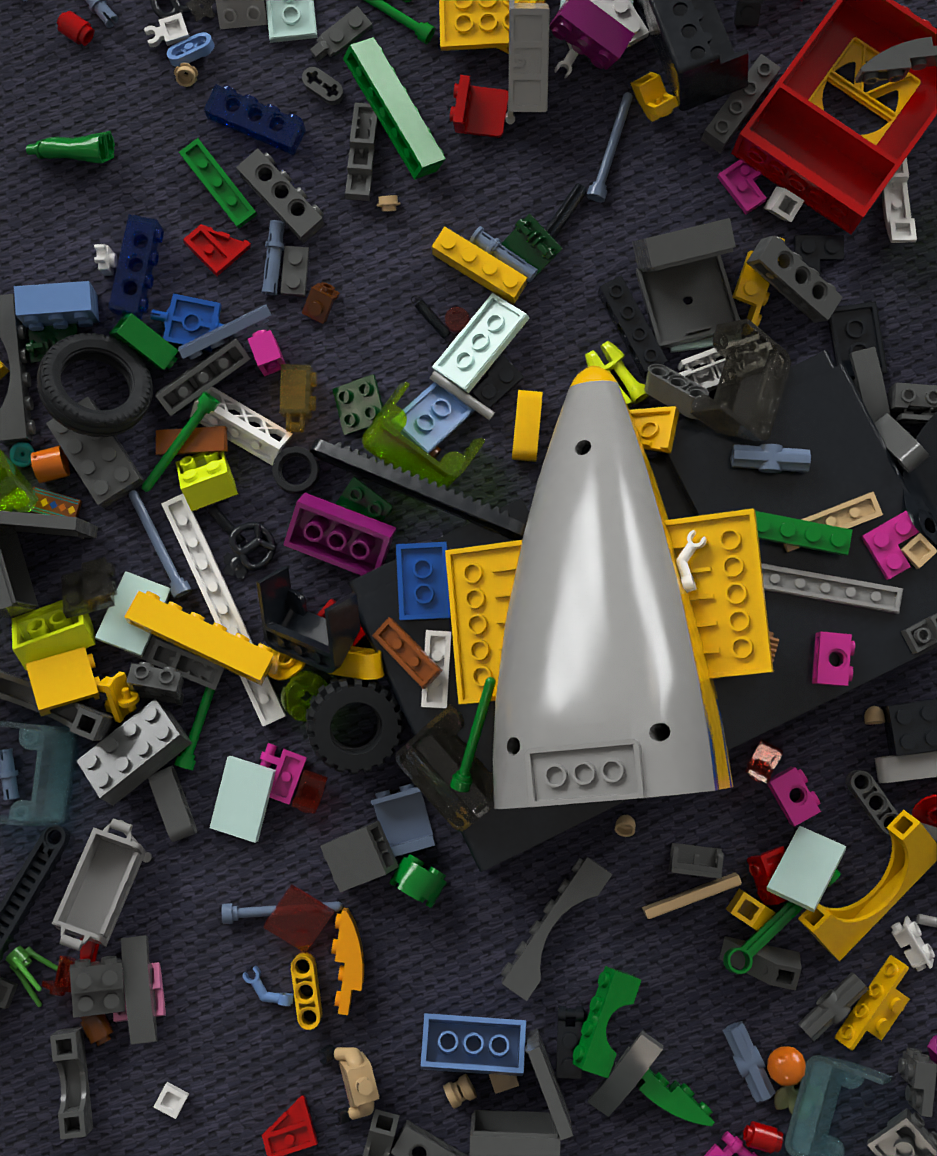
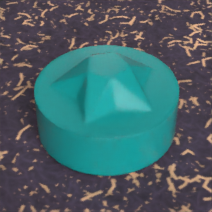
[9,442,35,467]

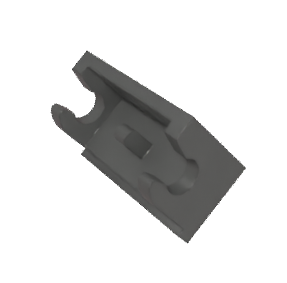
[669,843,723,879]

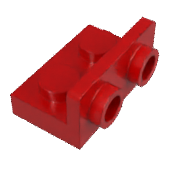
[747,846,787,905]

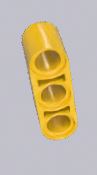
[512,390,543,462]
[328,646,384,680]
[291,952,322,1030]

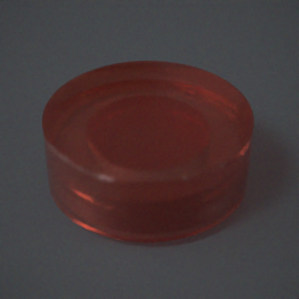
[445,307,469,332]

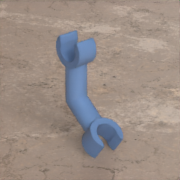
[243,966,294,1006]

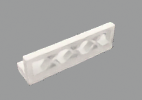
[190,387,292,466]

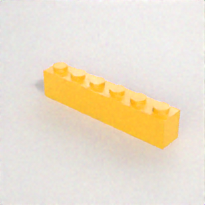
[125,591,275,686]

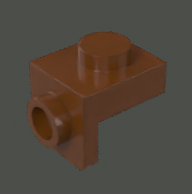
[302,282,340,324]

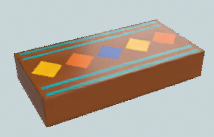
[27,487,82,517]

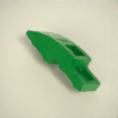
[637,1068,715,1126]

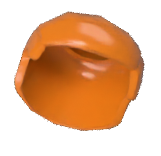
[767,1046,806,1086]

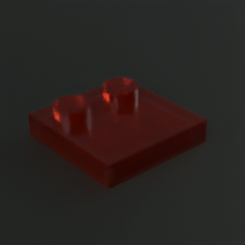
[263,884,334,953]

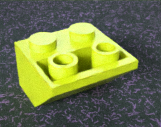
[176,452,238,511]

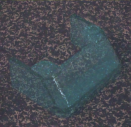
[0,720,79,826]
[785,1055,892,1156]

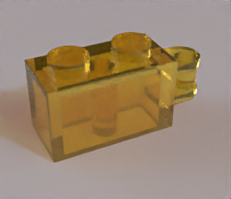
[280,364,317,433]

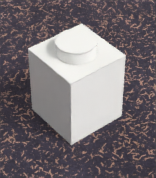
[764,187,805,222]

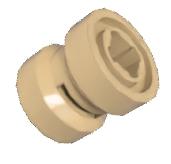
[443,1074,477,1109]

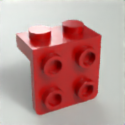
[450,75,508,138]

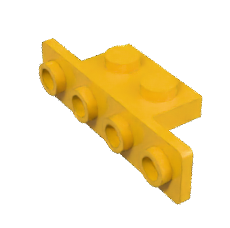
[732,237,785,333]
[835,955,910,1051]

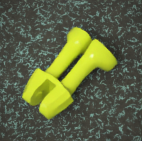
[585,341,650,409]

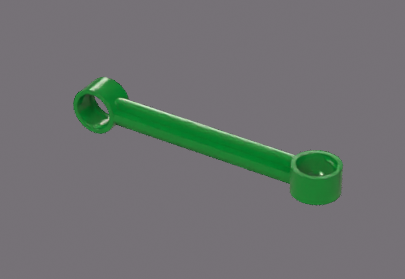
[723,868,841,974]

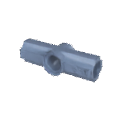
[731,444,811,473]
[722,1021,775,1102]

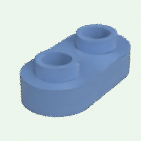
[167,32,214,67]

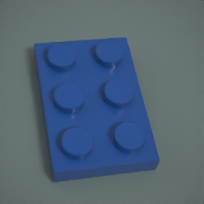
[396,542,451,621]

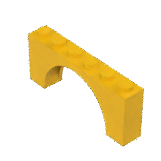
[798,810,937,961]

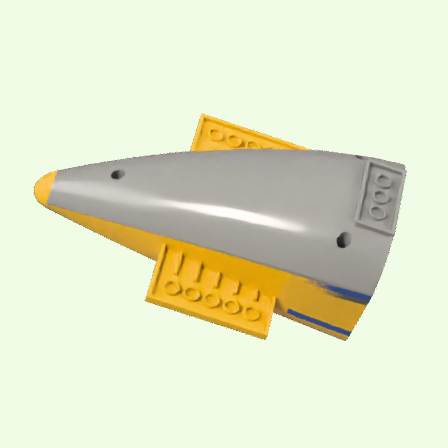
[445,366,773,809]

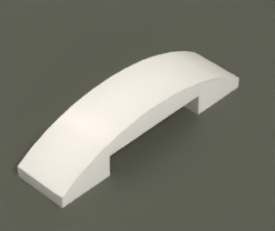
[882,157,917,243]

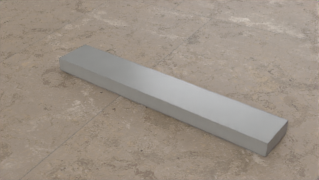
[761,563,903,614]

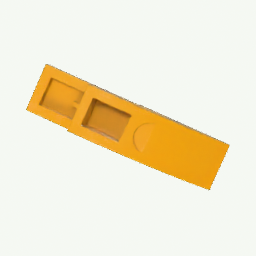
[331,908,364,1015]

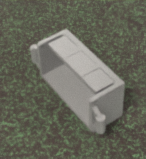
[505,0,550,124]
[52,818,146,951]

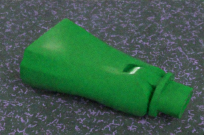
[26,131,115,163]

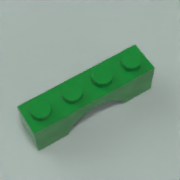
[572,966,641,1078]

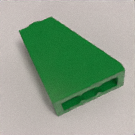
[109,313,178,370]

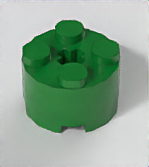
[389,854,447,908]

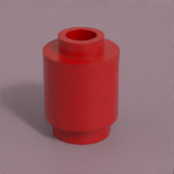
[57,11,95,46]
[743,1121,783,1153]

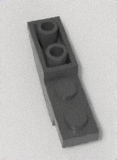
[855,37,937,84]

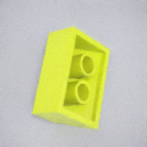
[12,593,96,670]

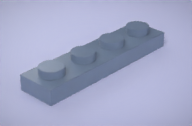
[178,304,271,360]

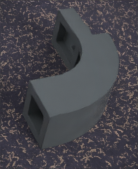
[363,1109,400,1156]

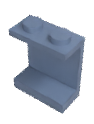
[371,783,436,857]

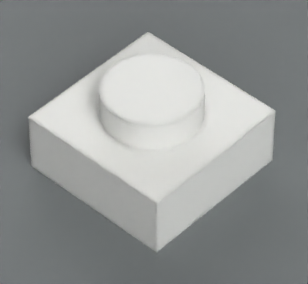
[154,1082,189,1119]

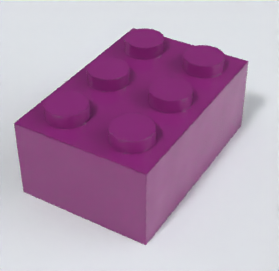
[549,0,635,70]

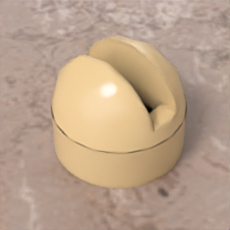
[864,706,885,725]
[615,815,636,837]

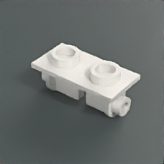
[891,916,935,971]

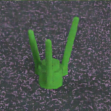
[5,945,60,1007]

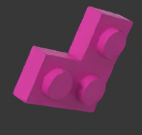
[717,159,767,215]
[861,511,919,580]

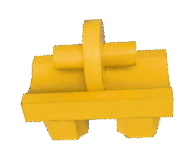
[98,671,140,723]

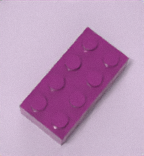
[283,493,397,576]

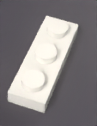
[421,630,452,709]

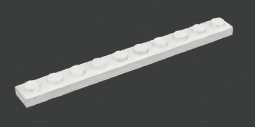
[161,494,286,727]

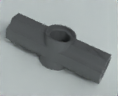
[798,972,869,1041]

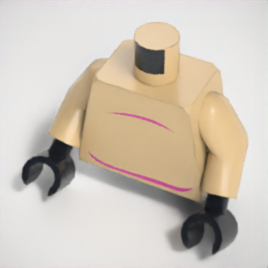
[318,1044,379,1126]

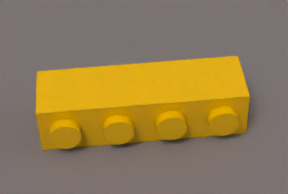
[432,226,527,305]

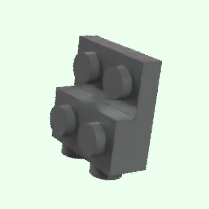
[127,662,184,706]
[70,956,125,1018]
[898,1048,937,1117]
[867,1108,937,1156]

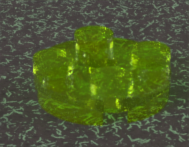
[281,671,329,721]

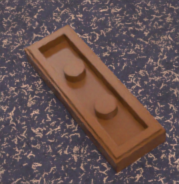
[156,426,228,456]
[372,617,443,689]

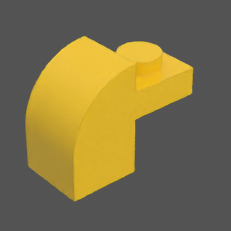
[631,72,679,122]

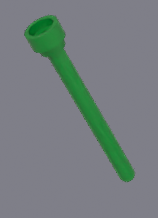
[364,0,436,45]
[142,392,220,492]
[450,677,496,792]
[174,687,215,770]

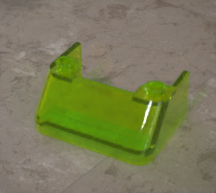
[362,382,485,488]

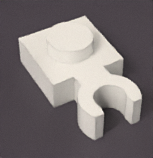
[144,13,189,47]
[94,244,117,276]

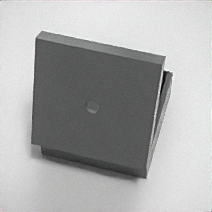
[632,218,742,350]
[0,511,98,618]
[470,1028,573,1156]

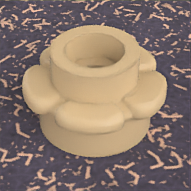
[174,63,198,87]
[377,195,401,212]

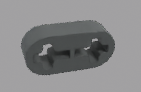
[302,67,344,105]

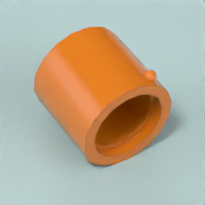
[31,445,70,483]

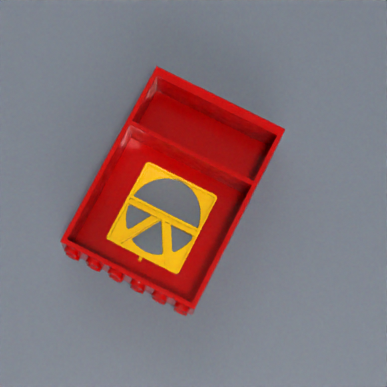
[731,0,937,235]

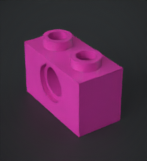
[248,330,287,376]
[812,632,855,687]
[766,767,821,826]

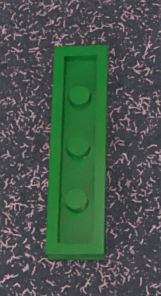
[179,138,257,229]
[755,511,853,556]

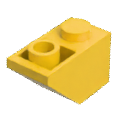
[726,888,776,931]

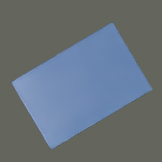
[390,382,475,457]

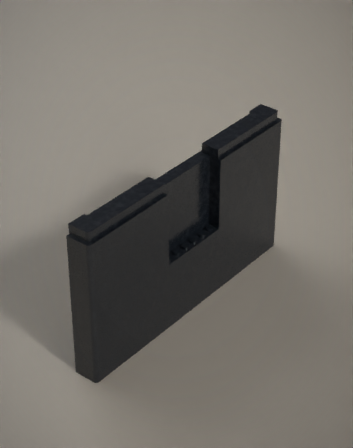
[348,350,937,872]

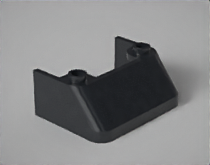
[256,566,360,673]

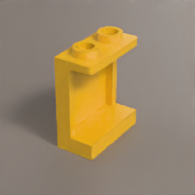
[26,647,100,716]

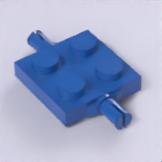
[150,294,232,352]

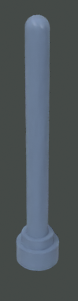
[586,92,632,203]
[129,490,192,598]
[222,902,343,924]

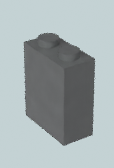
[320,820,399,892]

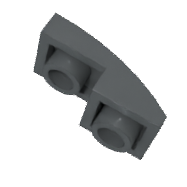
[901,613,937,654]

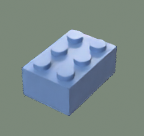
[14,281,99,331]

